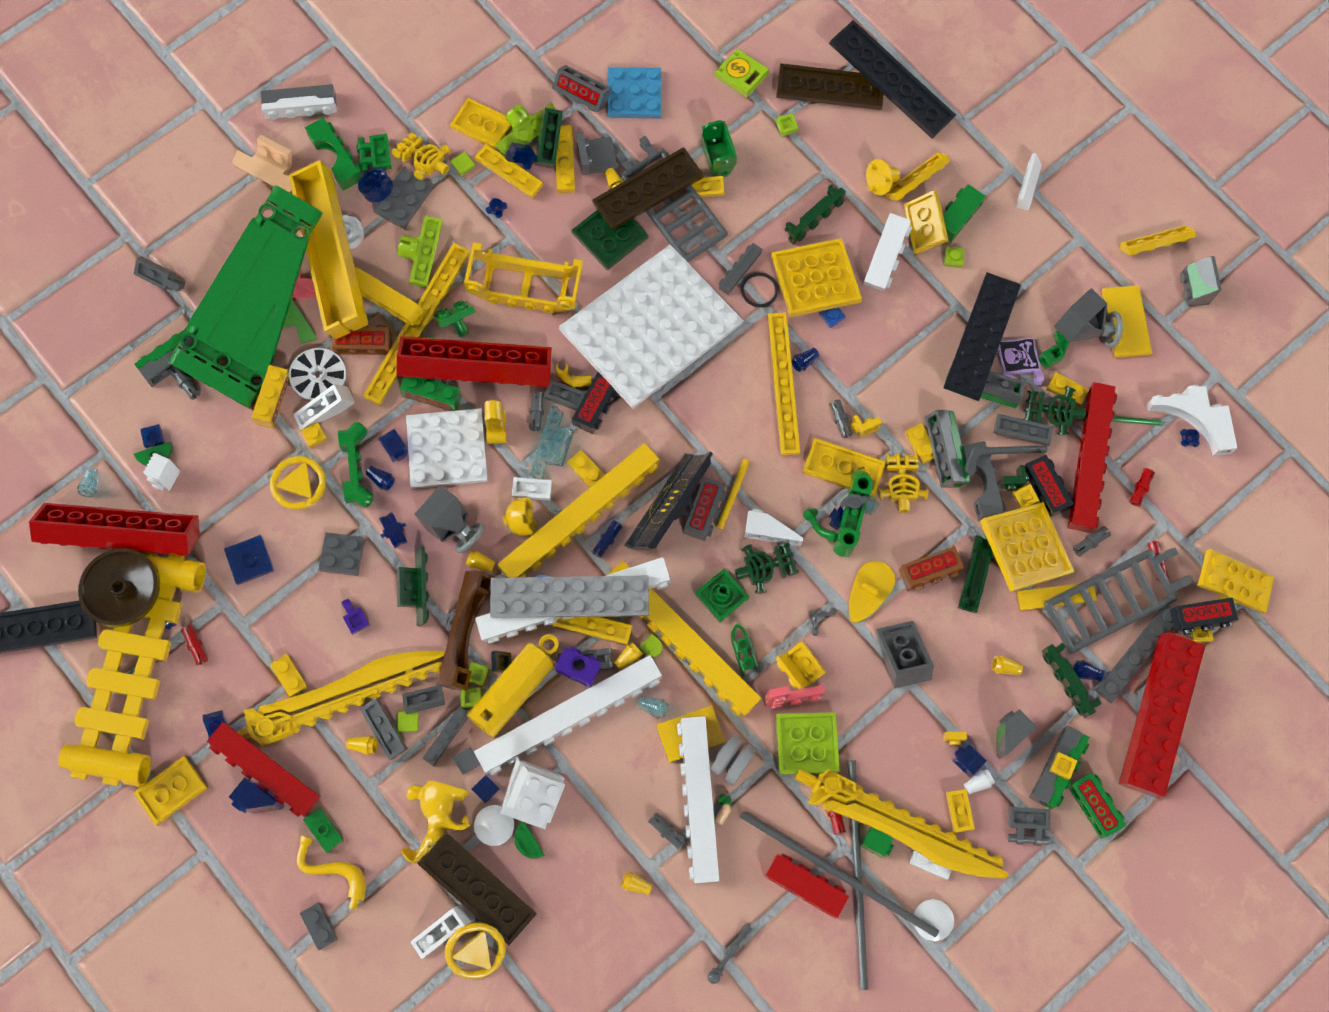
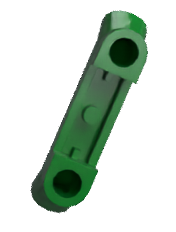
[338,422,374,508]
[833,470,873,557]

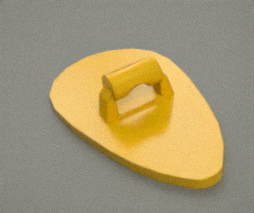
[848,561,895,623]

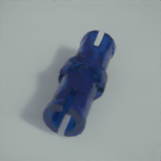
[591,520,623,558]

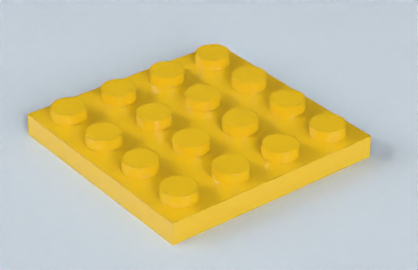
[771,238,862,317]
[980,502,1075,592]

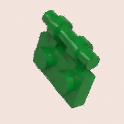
[356,134,392,173]

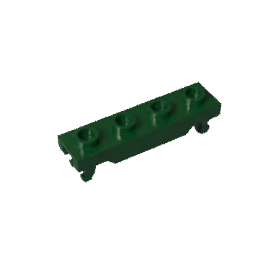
[784,185,846,244]
[957,535,992,614]
[1042,643,1102,719]

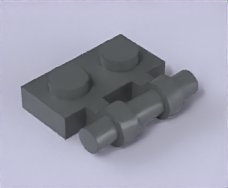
[1008,807,1050,846]

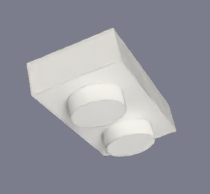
[512,477,552,501]
[909,850,952,880]

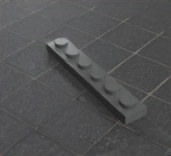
[1095,605,1173,703]

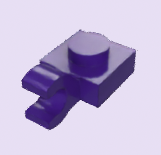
[341,599,370,635]

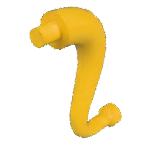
[297,836,366,910]

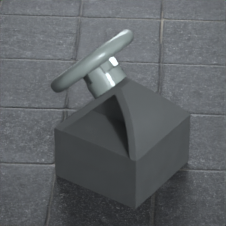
[1053,288,1123,348]
[414,485,485,553]

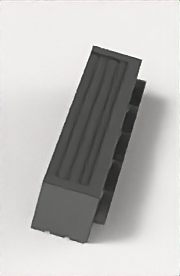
[719,243,762,295]
[422,706,468,767]

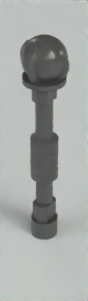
[707,924,752,984]

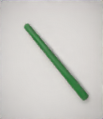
[1113,416,1161,426]

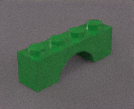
[305,117,362,191]

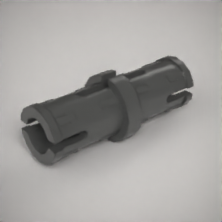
[169,366,201,400]
[529,392,544,431]
[829,399,853,438]
[1073,526,1111,557]
[648,812,686,850]

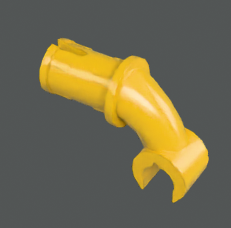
[556,363,592,388]

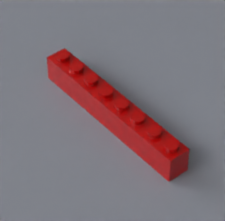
[1067,382,1117,533]

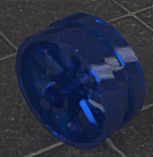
[358,168,393,203]
[379,512,408,549]

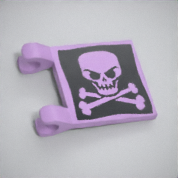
[998,338,1044,385]

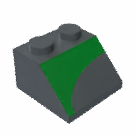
[1180,256,1222,307]
[997,709,1036,759]

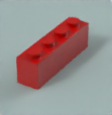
[764,853,849,919]

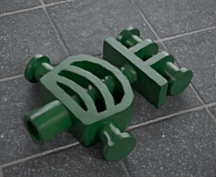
[1023,386,1086,435]
[735,543,799,594]

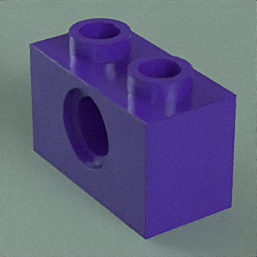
[555,646,601,688]

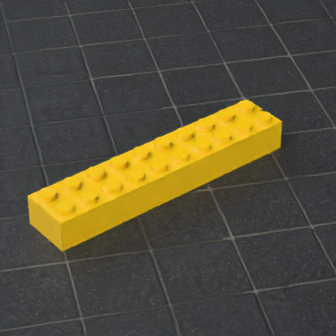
[289,160,368,339]

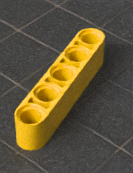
[355,267,424,326]

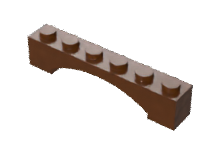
[437,571,495,691]

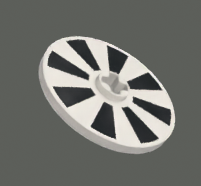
[289,348,346,401]

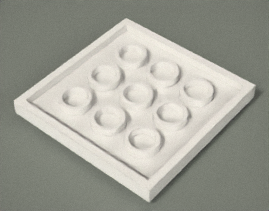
[406,408,488,489]

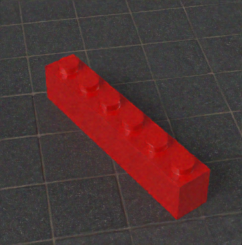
[207,722,321,817]

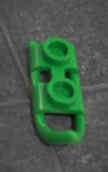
[731,624,760,677]

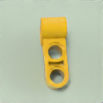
[484,400,507,444]

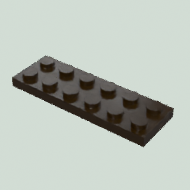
[776,63,884,110]
[592,147,704,231]
[417,831,537,946]

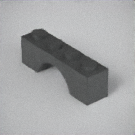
[962,441,1006,522]

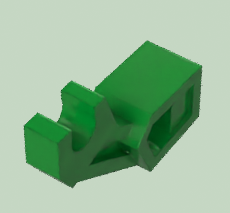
[1038,331,1070,369]

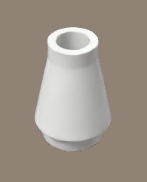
[963,769,995,795]

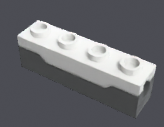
[261,84,337,120]

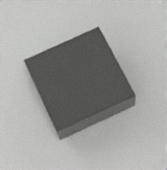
[453,747,480,775]

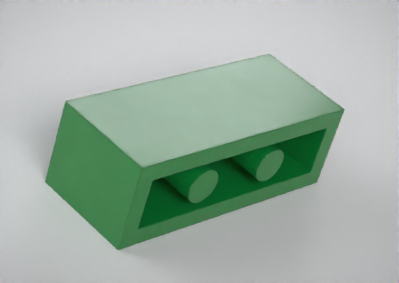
[943,184,986,243]

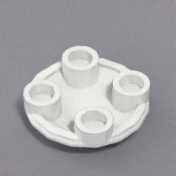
[474,805,514,846]
[913,899,954,941]

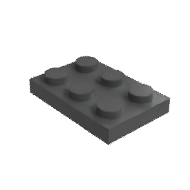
[373,168,434,230]

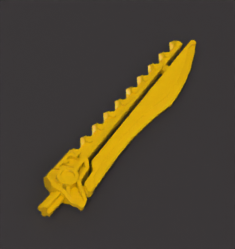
[236,651,445,747]
[795,768,1009,879]

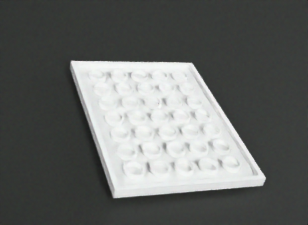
[559,245,744,409]

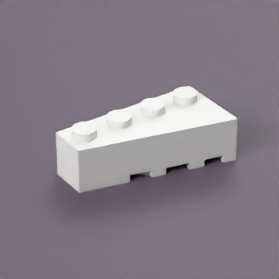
[863,213,912,292]

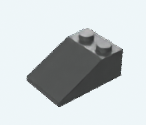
[876,621,934,689]

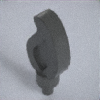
[840,494,871,509]

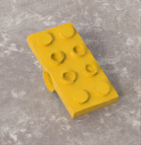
[1198,549,1274,614]

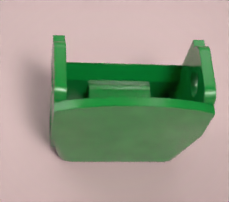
[701,120,737,177]

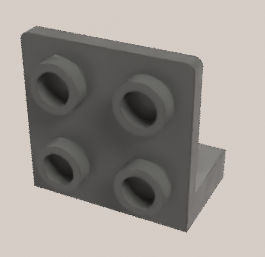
[576,132,618,175]

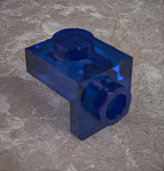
[505,143,536,170]

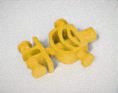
[391,132,450,180]
[878,453,929,513]

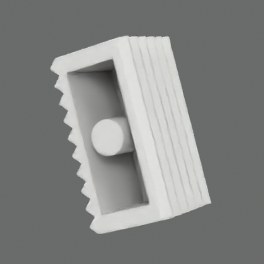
[143,453,180,491]

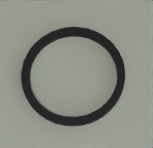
[741,272,778,307]

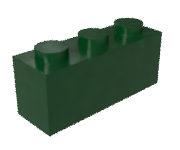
[534,107,563,169]

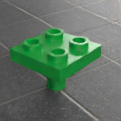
[433,300,476,337]
[695,568,749,623]

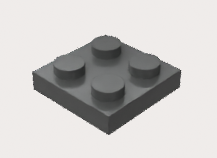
[319,532,365,576]

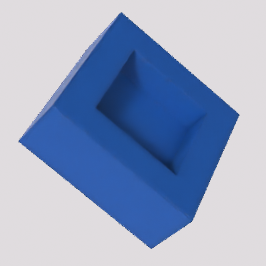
[819,307,846,328]

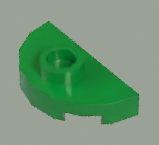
[134,442,173,466]
[514,822,545,859]

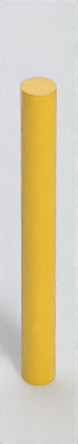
[716,459,750,530]

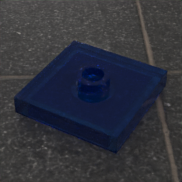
[224,535,274,585]

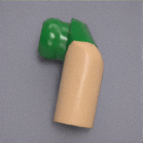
[714,793,732,825]

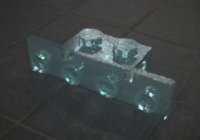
[530,405,574,480]

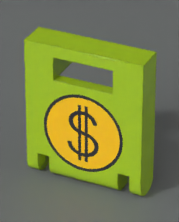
[714,49,769,98]

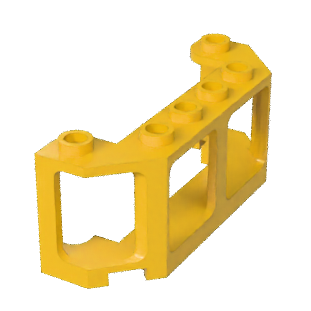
[464,242,584,314]

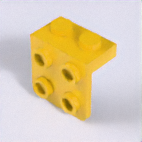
[776,641,827,690]

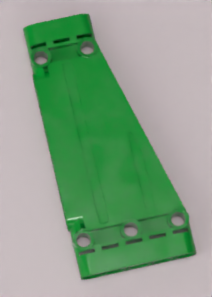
[168,185,323,409]

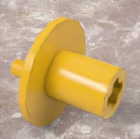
[866,159,900,196]

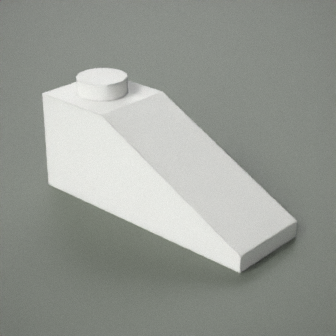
[293,384,355,430]
[744,509,803,546]
[411,904,476,959]

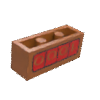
[332,325,392,355]
[899,546,964,592]

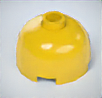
[503,497,537,536]

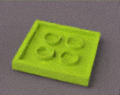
[776,712,840,775]

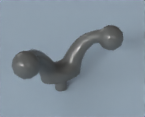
[809,608,837,636]

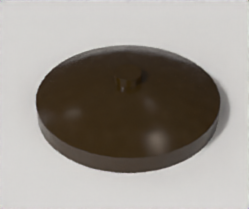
[78,548,160,627]

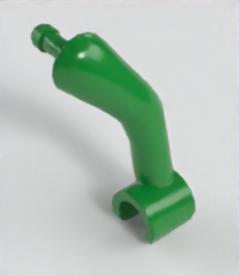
[803,508,838,542]

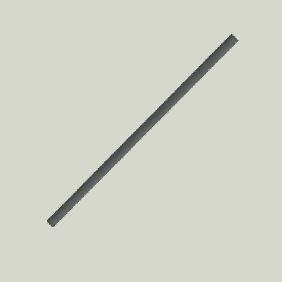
[848,760,868,990]
[740,811,940,938]

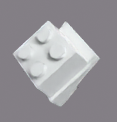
[500,759,565,829]

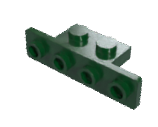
[397,547,429,627]

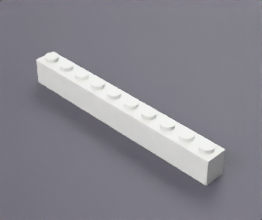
[475,557,671,644]
[474,655,662,776]

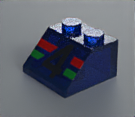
[229,777,284,814]

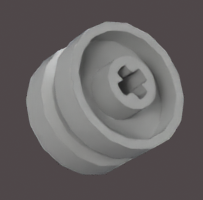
[710,733,757,786]

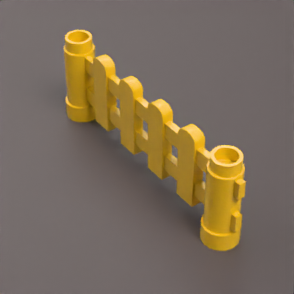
[58,552,206,787]

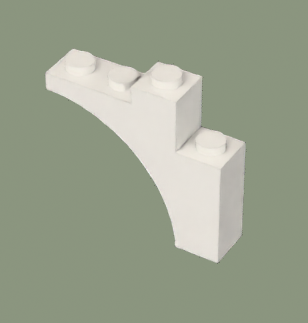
[1146,385,1237,456]

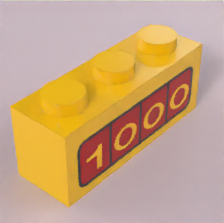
[251,365,289,429]

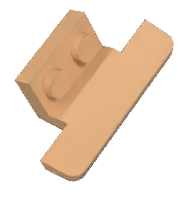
[232,135,292,193]

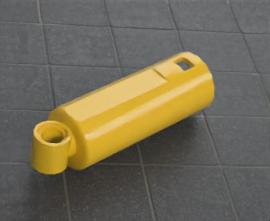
[466,634,559,738]

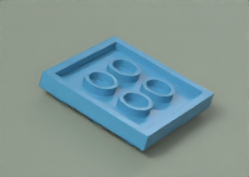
[608,67,661,118]

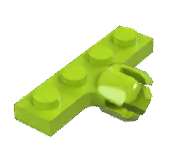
[495,103,556,158]
[397,215,443,288]

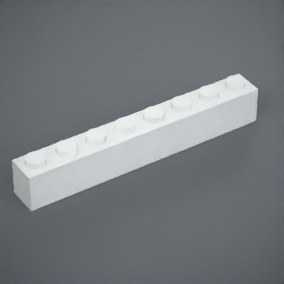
[677,716,719,883]

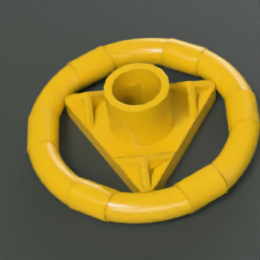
[270,456,326,510]
[445,922,506,979]

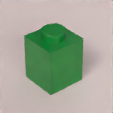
[860,827,894,858]

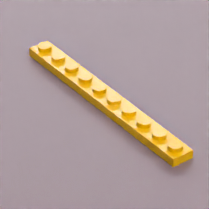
[363,243,470,406]

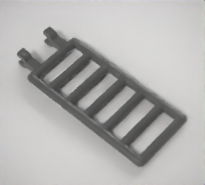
[616,136,728,262]
[1044,547,1194,654]

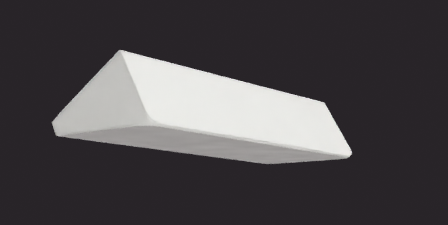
[1016,153,1042,211]

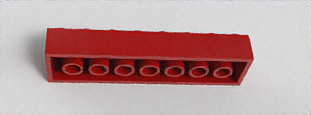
[397,336,552,387]
[29,503,200,556]
[1118,632,1206,798]

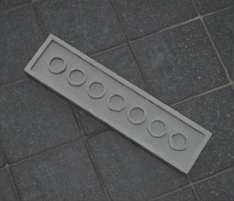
[490,575,649,618]

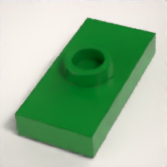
[303,807,344,853]

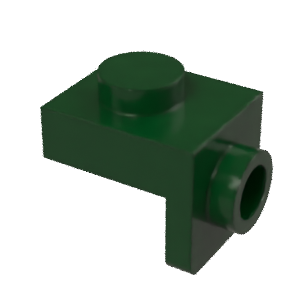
[999,465,1028,491]

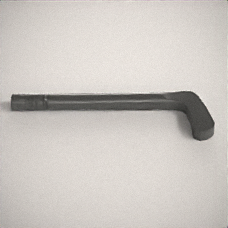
[964,445,1047,475]

